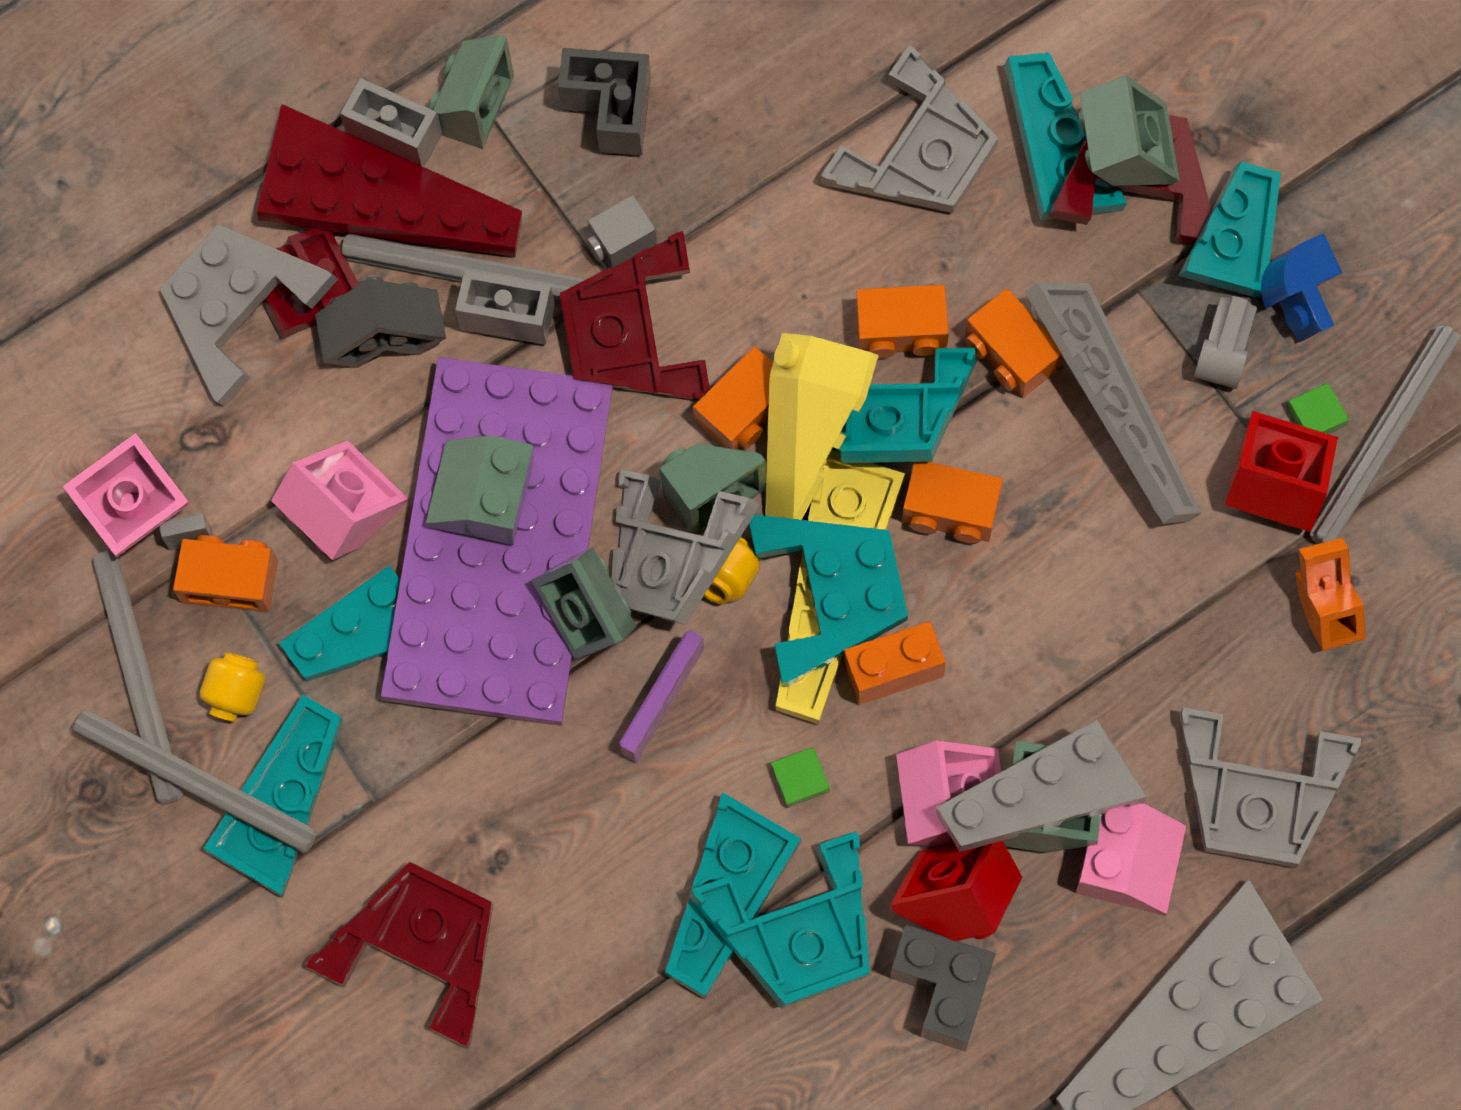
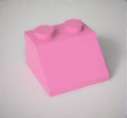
[62,433,190,558]
[271,440,408,560]
[896,740,1001,847]
[1075,803,1186,916]

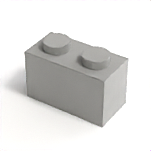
[340,78,443,167]
[455,270,555,345]

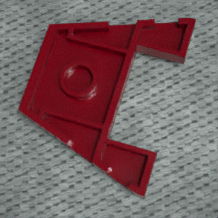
[1049,115,1212,245]
[560,231,710,401]
[305,862,493,1049]

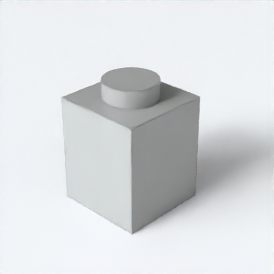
[586,195,657,268]

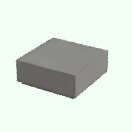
[160,513,213,550]

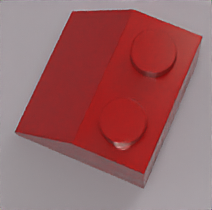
[1224,410,1338,532]
[890,841,1023,942]

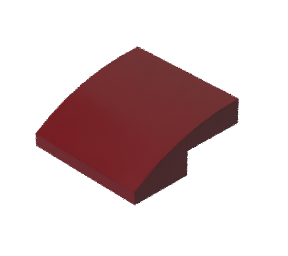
[262,228,358,339]

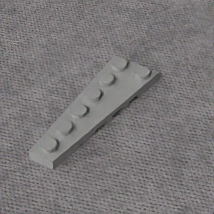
[1026,282,1201,524]

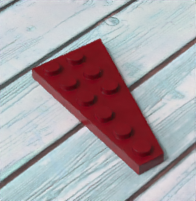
[257,104,522,257]

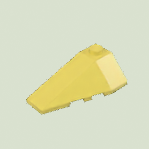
[765,333,879,520]

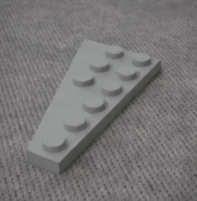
[1055,879,1323,1110]

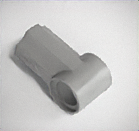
[1194,296,1257,389]

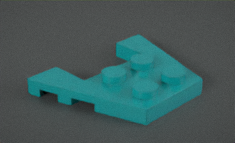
[836,348,976,463]
[749,515,908,687]
[689,831,870,1009]

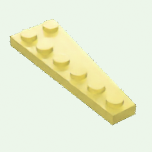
[776,450,905,725]

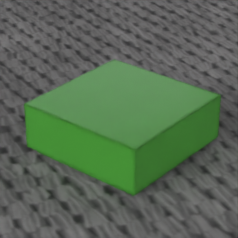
[1287,382,1350,434]
[771,747,830,808]

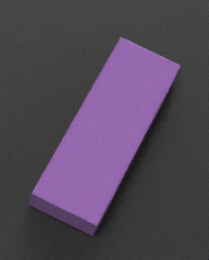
[619,630,704,764]

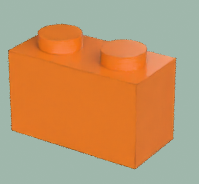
[856,284,949,359]
[965,288,1064,399]
[693,346,773,450]
[902,462,1003,544]
[173,535,278,613]
[843,621,946,705]

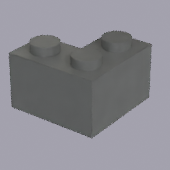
[558,48,651,155]
[315,277,446,367]
[890,925,996,1052]

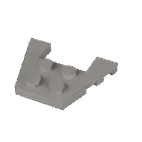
[821,45,999,213]
[160,224,338,406]
[611,469,760,625]
[1180,707,1361,868]

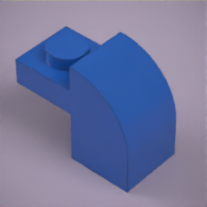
[1261,233,1342,343]

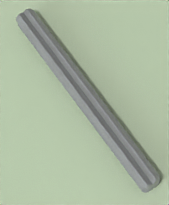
[342,234,586,300]
[1310,326,1460,544]
[93,550,183,804]
[73,710,317,853]

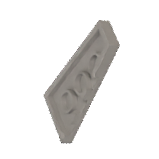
[936,720,1147,852]

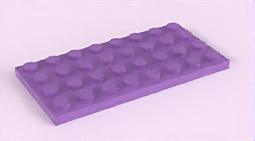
[381,357,613,726]

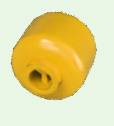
[704,537,760,604]
[200,652,266,722]

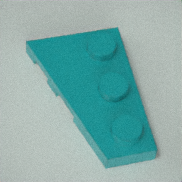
[1178,161,1281,298]

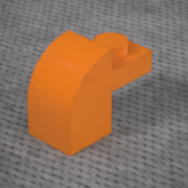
[1295,537,1366,651]

